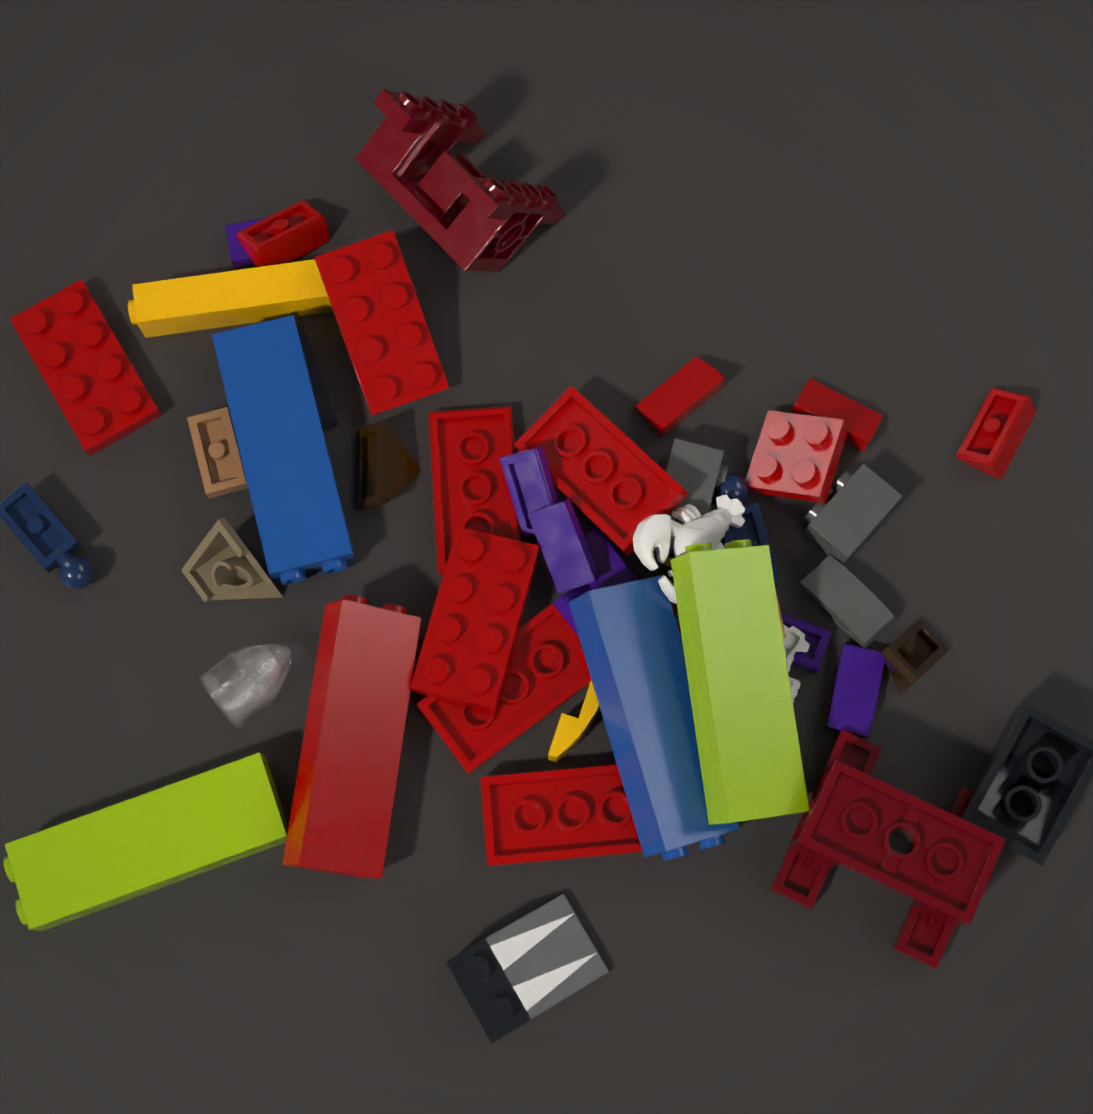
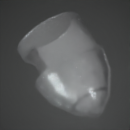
[198,644,292,729]

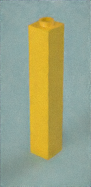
[128,259,334,338]

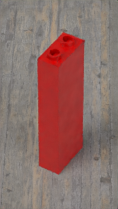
[282,595,421,879]

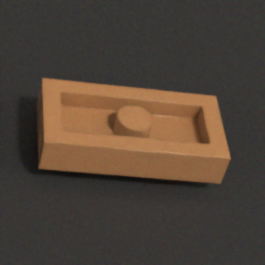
[187,407,248,499]

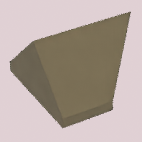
[181,518,284,602]

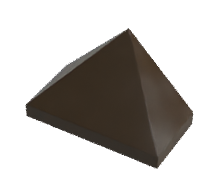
[355,421,420,511]
[881,620,949,695]

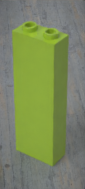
[671,539,809,825]
[3,752,289,931]

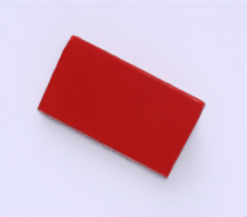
[236,199,330,267]
[634,356,726,438]
[791,378,883,452]
[956,387,1036,479]

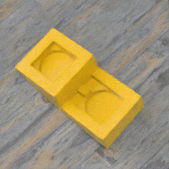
[548,680,600,763]

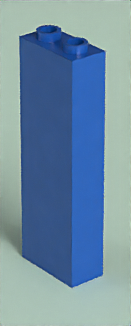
[211,315,356,585]
[569,575,740,861]

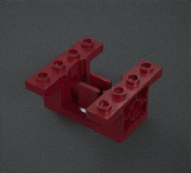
[355,89,566,272]
[769,729,1006,969]

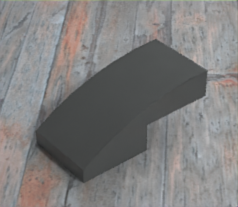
[800,555,895,648]

